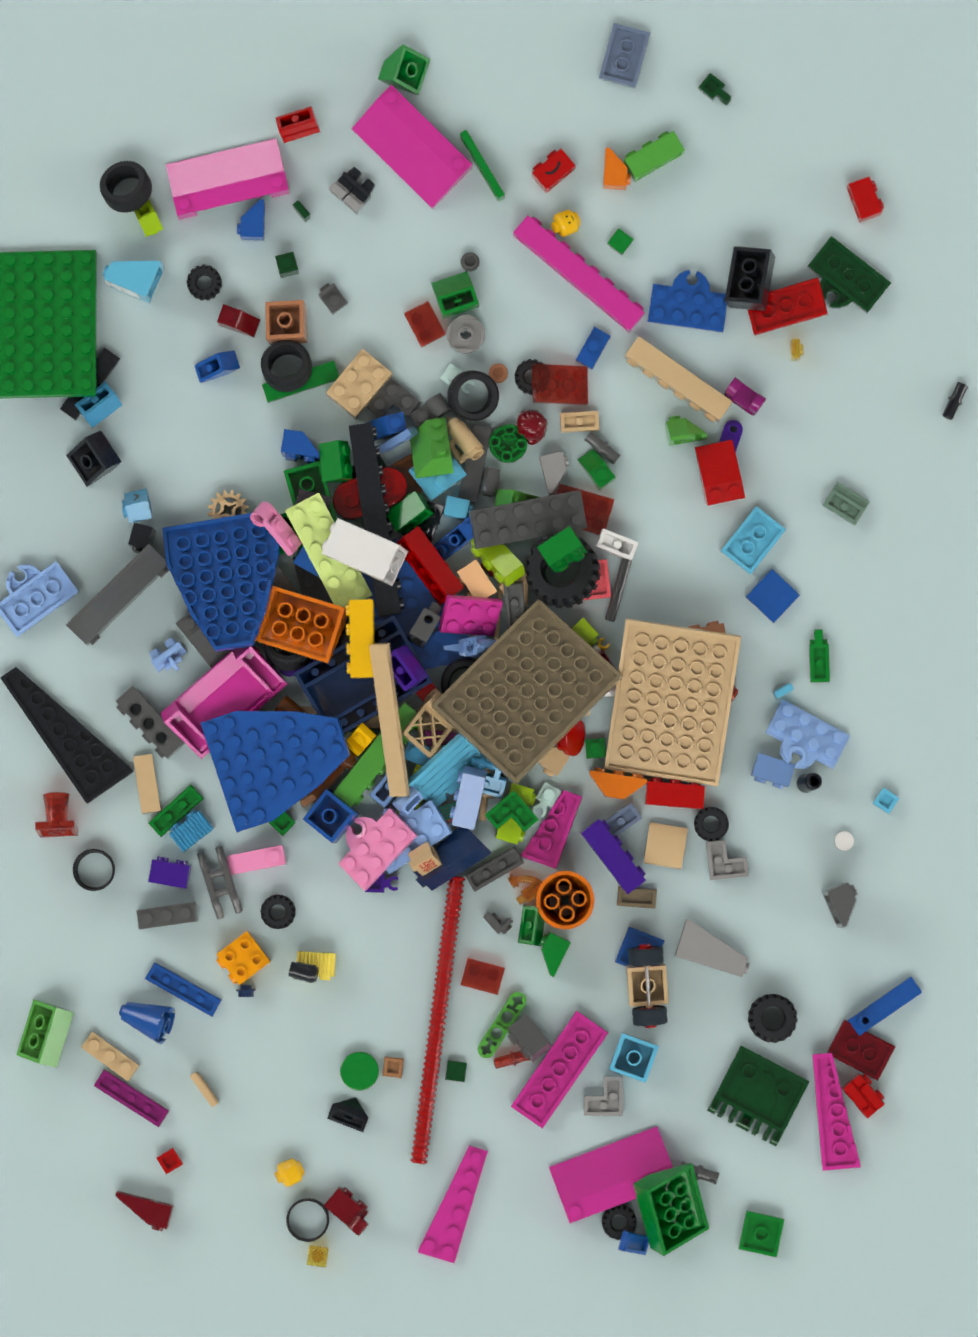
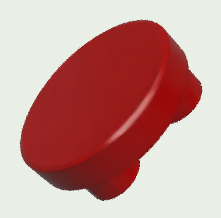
[557,720,585,756]

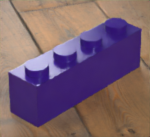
[580,819,646,894]

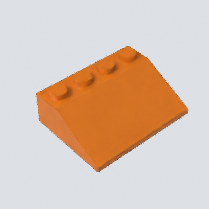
[256,586,348,663]

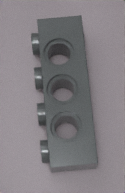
[116,686,185,759]

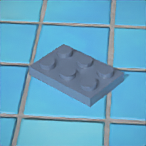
[599,23,650,88]

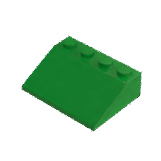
[633,1163,709,1256]

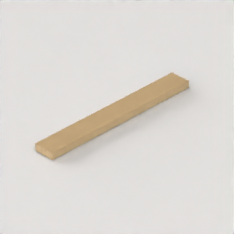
[369,643,410,797]

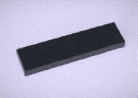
[60,348,121,421]

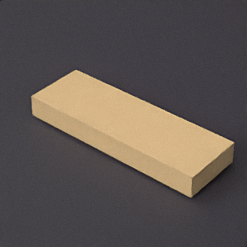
[133,754,161,814]

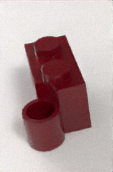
[324,1187,369,1236]

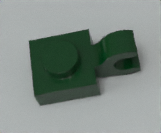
[698,73,732,106]

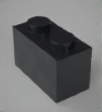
[128,522,156,554]

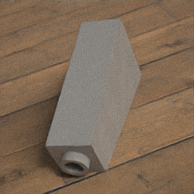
[675,919,750,977]

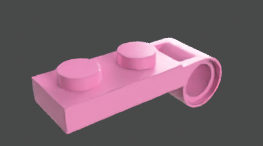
[250,501,302,556]

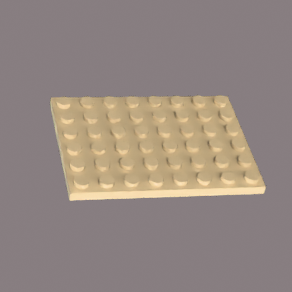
[604,618,741,786]

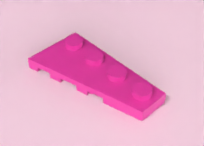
[520,790,582,869]

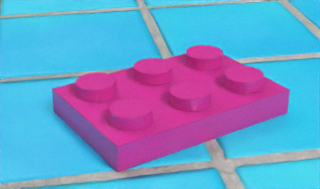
[438,595,503,636]

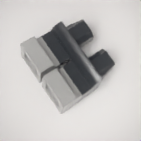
[329,167,375,214]

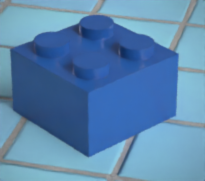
[303,789,360,843]

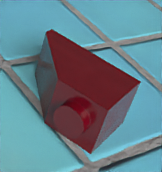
[217,304,260,338]

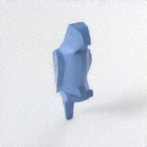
[444,635,496,657]

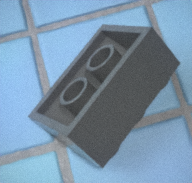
[822,882,858,928]

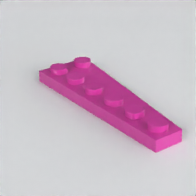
[812,1052,861,1171]
[418,1145,488,1263]

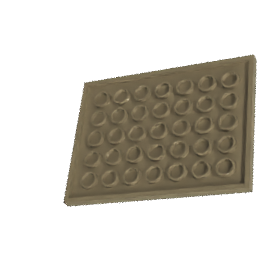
[431,599,623,785]

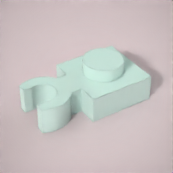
[440,363,475,395]
[532,782,562,818]

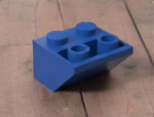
[281,429,320,464]

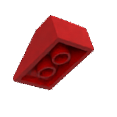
[695,439,745,506]

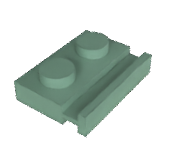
[822,482,870,526]

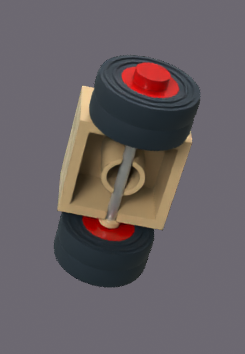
[626,944,669,1028]

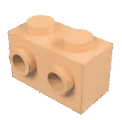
[457,560,497,598]

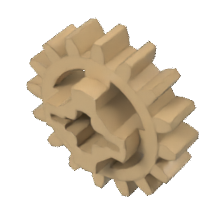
[208,490,249,519]

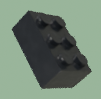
[724,246,775,311]

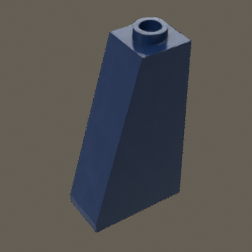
[413,827,491,891]

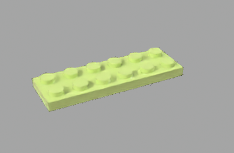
[285,493,372,608]

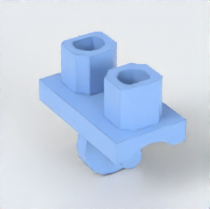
[149,638,187,672]

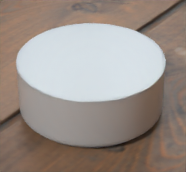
[834,831,854,851]

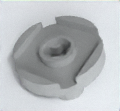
[447,315,485,354]

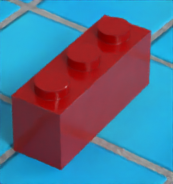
[645,778,705,809]

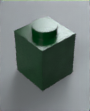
[275,252,299,278]

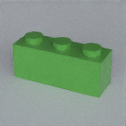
[624,131,685,182]

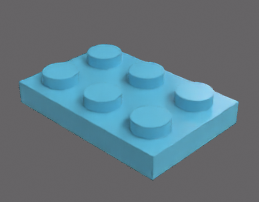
[720,506,786,575]

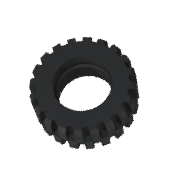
[525,532,600,608]

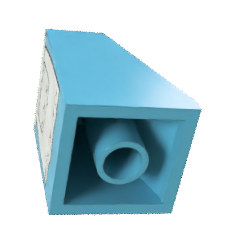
[102,261,164,303]

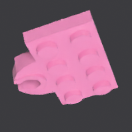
[338,808,418,891]

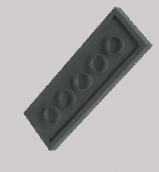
[469,490,587,549]

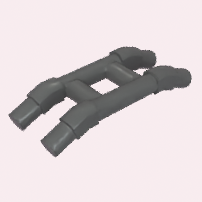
[197,846,243,919]

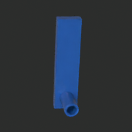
[848,977,922,1036]

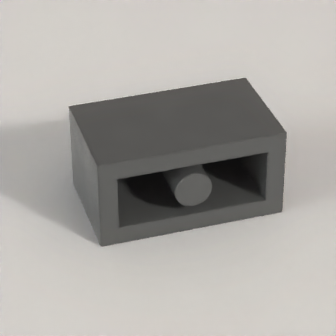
[507,1014,551,1062]

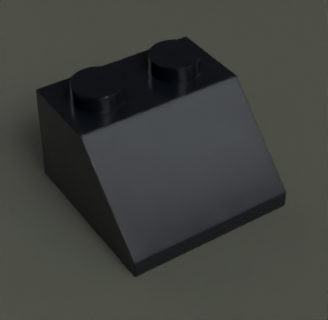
[66,430,122,487]

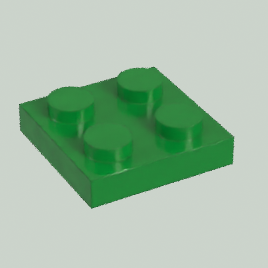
[738,1210,785,1258]

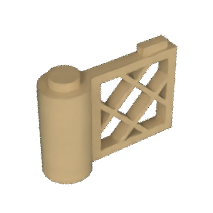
[401,689,453,758]

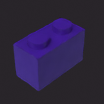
[391,645,428,692]
[148,856,192,889]

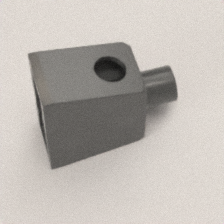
[407,602,442,649]

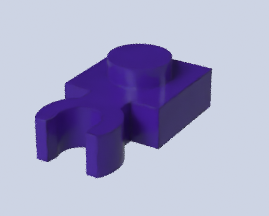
[365,873,398,893]

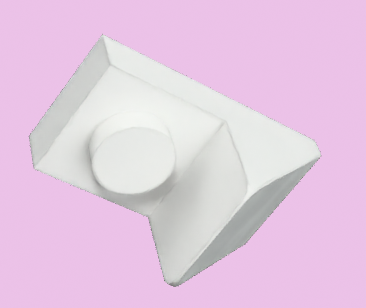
[595,528,638,560]

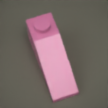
[226,845,287,875]

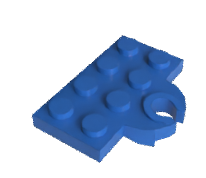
[648,270,727,333]

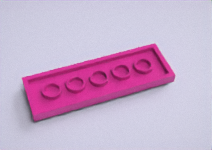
[511,1011,608,1129]

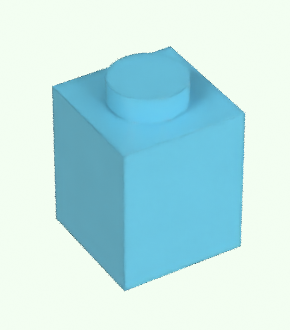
[444,496,473,521]

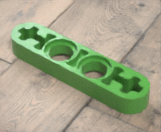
[478,992,526,1058]

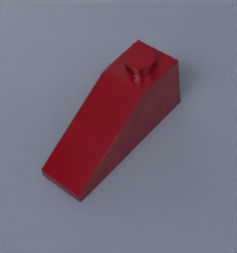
[115,1191,174,1231]

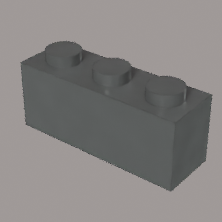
[136,902,198,929]

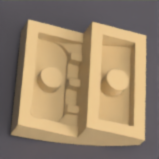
[643,822,688,869]

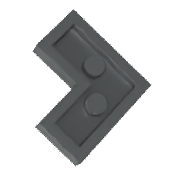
[366,378,420,418]

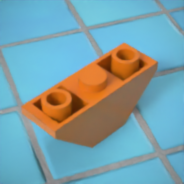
[589,767,647,800]

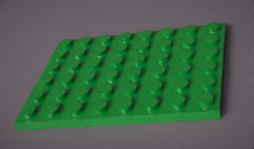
[0,250,97,399]

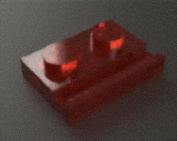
[404,301,446,348]
[461,958,505,995]

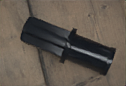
[942,382,968,420]

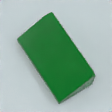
[518,905,545,946]

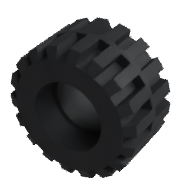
[748,994,798,1043]

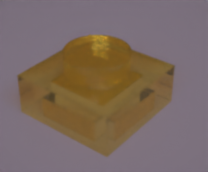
[790,339,803,361]
[307,1245,329,1268]

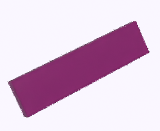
[94,1069,169,1127]

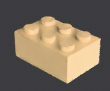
[326,349,392,419]

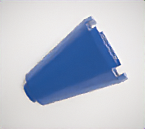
[119,1002,175,1044]

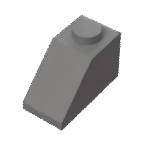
[539,451,569,496]

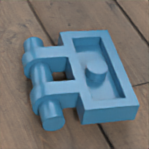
[471,757,507,798]

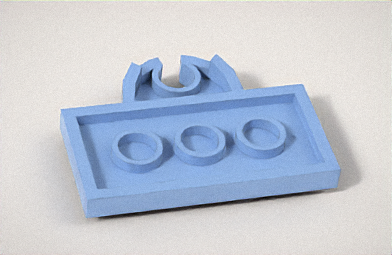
[0,561,79,638]
[765,699,850,770]
[381,800,453,874]

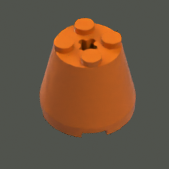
[536,871,594,929]

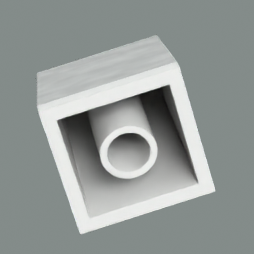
[322,518,408,586]

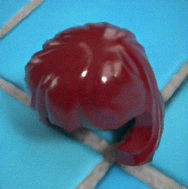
[516,409,548,445]

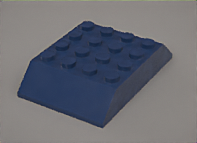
[293,615,432,734]

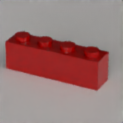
[396,526,464,605]

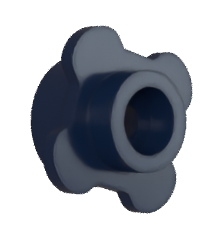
[236,985,256,997]

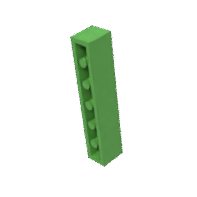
[333,701,424,807]

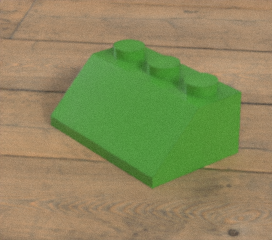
[410,417,454,479]
[16,999,74,1068]

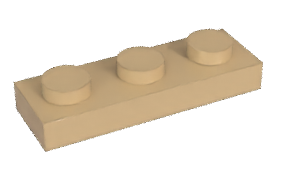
[81,1032,140,1081]

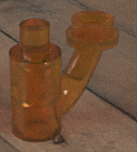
[507,874,542,904]

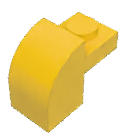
[346,723,377,756]

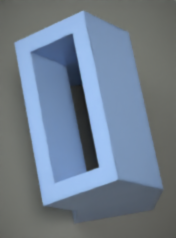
[392,786,423,815]

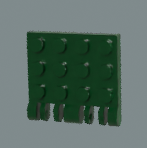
[707,1045,810,1147]

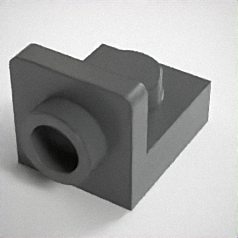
[319,283,348,315]
[483,912,513,935]

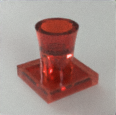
[35,792,78,838]

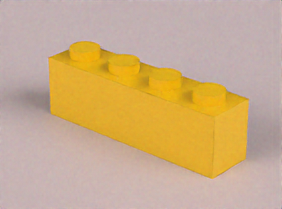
[346,599,375,678]

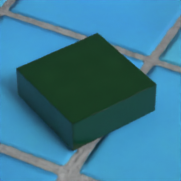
[292,200,310,222]
[445,1060,467,1082]

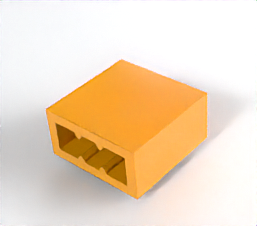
[216,931,271,985]

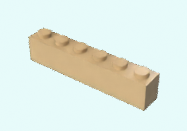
[625,336,733,423]

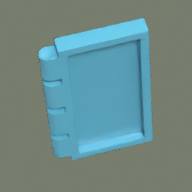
[408,733,489,807]

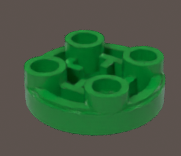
[489,424,527,463]
[340,1052,379,1091]

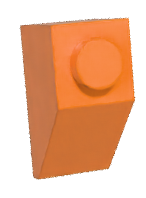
[603,148,631,190]

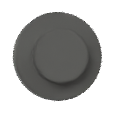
[461,252,480,272]

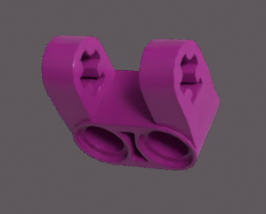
[724,377,766,416]

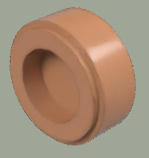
[489,364,508,383]

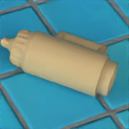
[446,416,484,465]

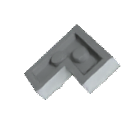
[706,840,749,880]
[584,1077,623,1116]

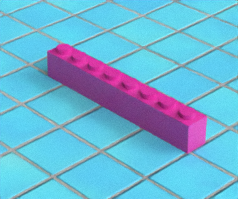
[513,215,645,333]

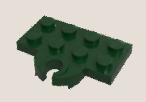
[807,236,891,313]

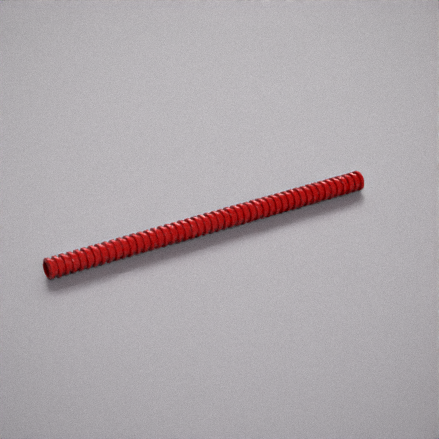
[410,876,465,1164]

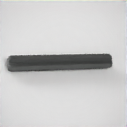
[605,558,632,622]

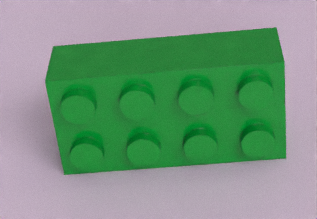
[284,461,337,522]

